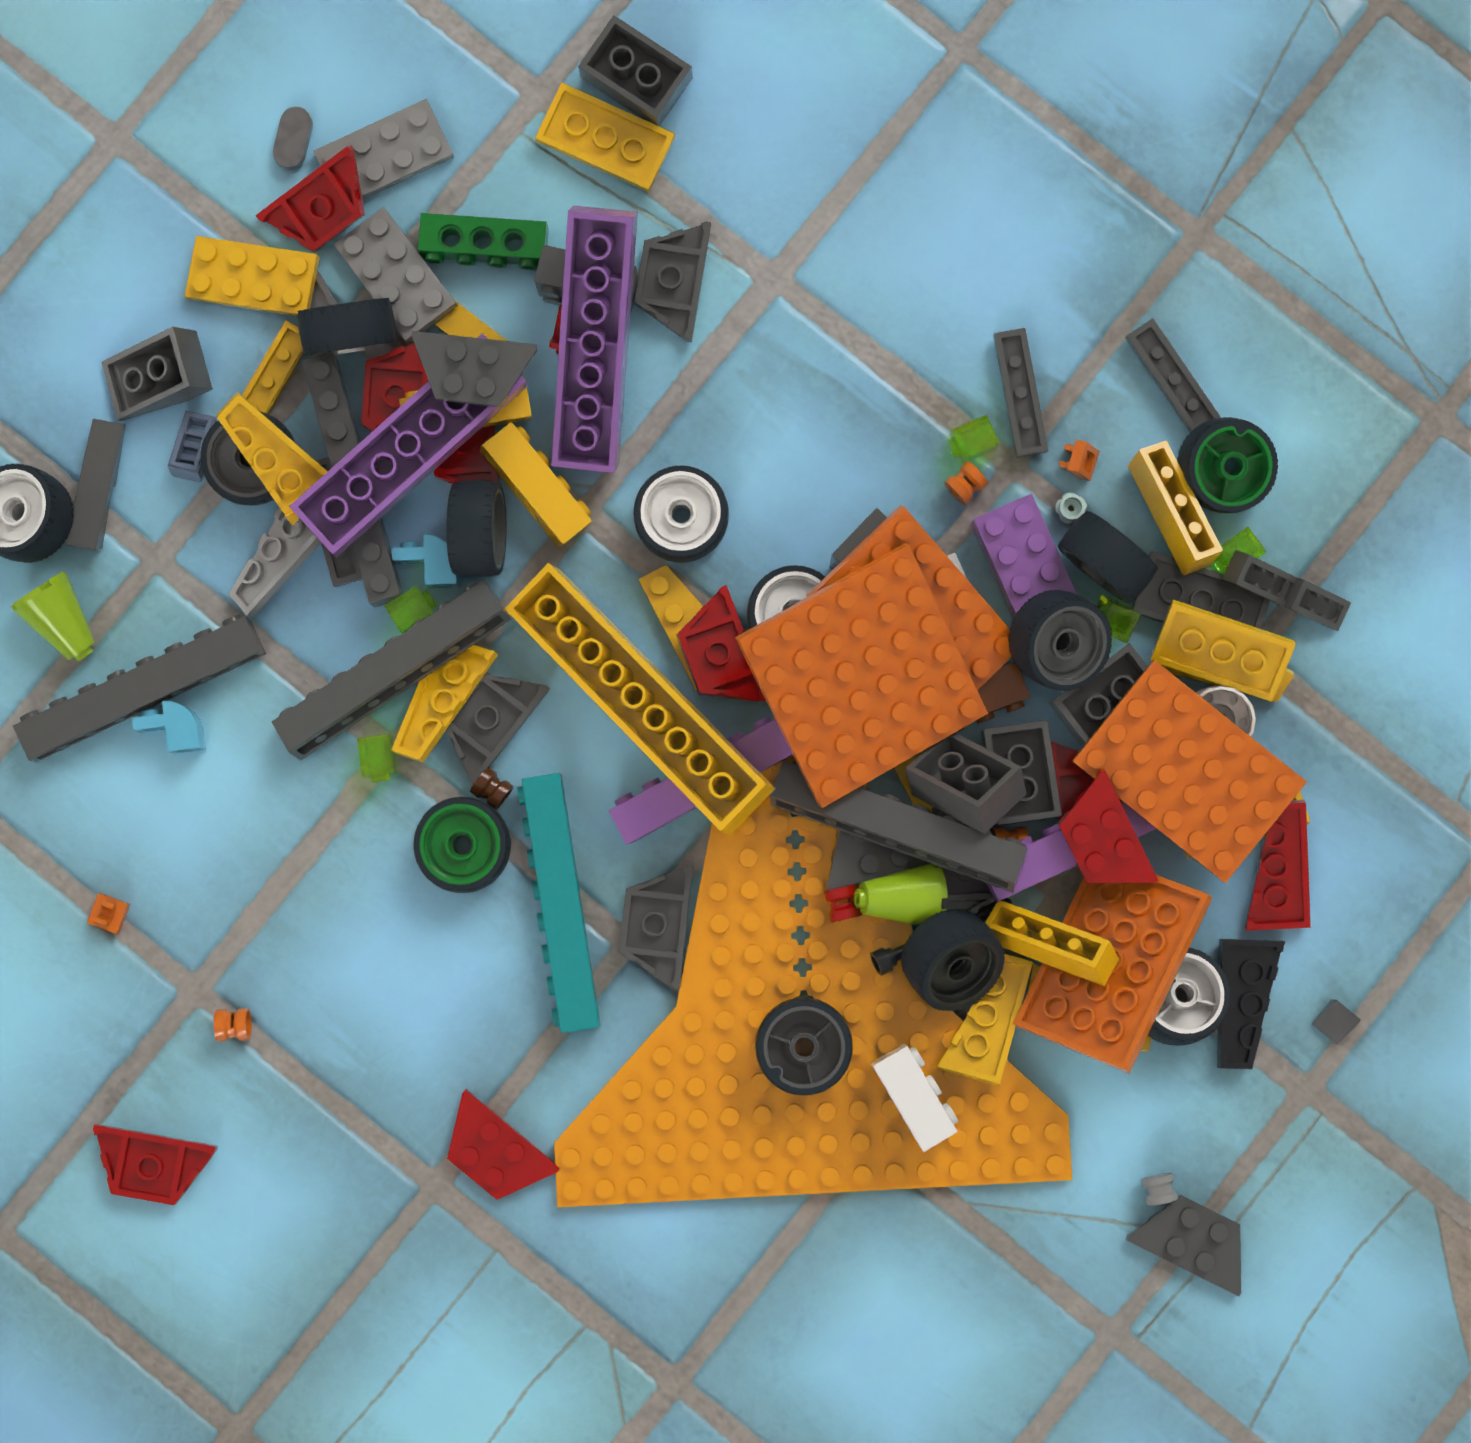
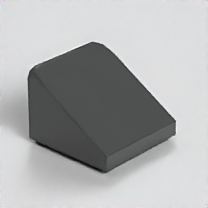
[1312,999,1361,1044]

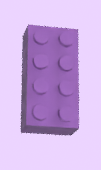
[970,494,1077,620]

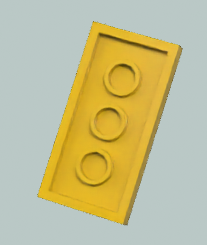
[535,82,675,193]
[184,236,320,317]
[1150,599,1296,702]

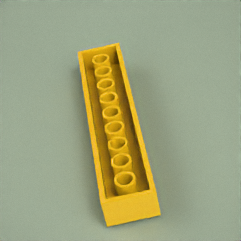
[504,563,776,835]

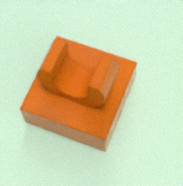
[1059,440,1100,481]
[87,893,131,934]

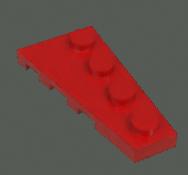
[1245,800,1311,931]

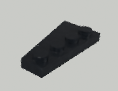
[1217,939,1285,1069]

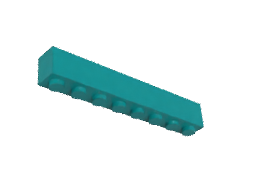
[517,773,601,1033]

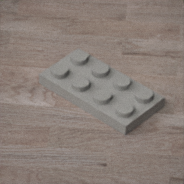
[313,98,454,200]
[333,207,458,343]

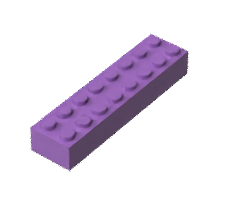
[551,205,638,473]
[289,333,527,558]

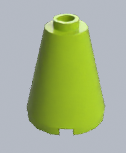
[11,571,95,662]
[854,864,948,925]

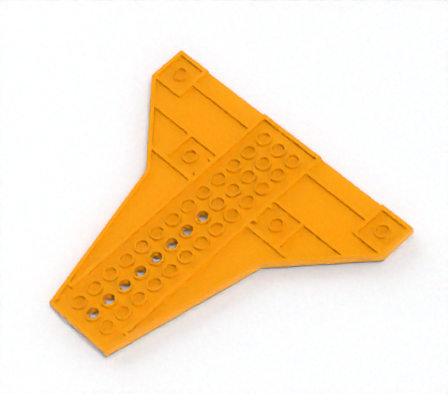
[554,756,1072,1207]

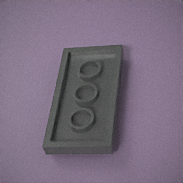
[1131,551,1270,629]

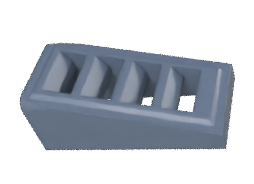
[167,411,217,482]

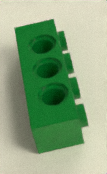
[418,213,549,270]

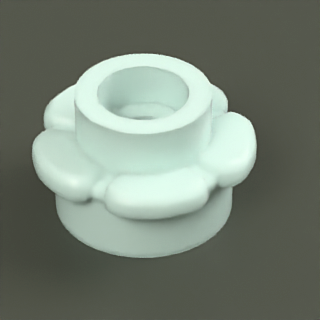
[1055,493,1087,524]

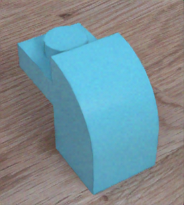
[392,534,460,589]
[132,701,206,754]

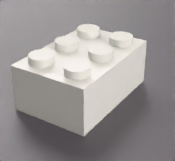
[871,1043,959,1152]

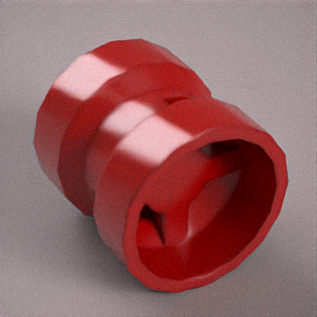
[824,884,862,923]

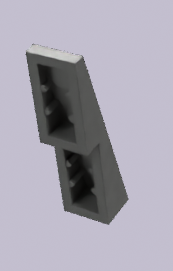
[65,418,126,550]
[1222,550,1351,631]

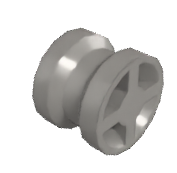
[1141,1173,1178,1206]

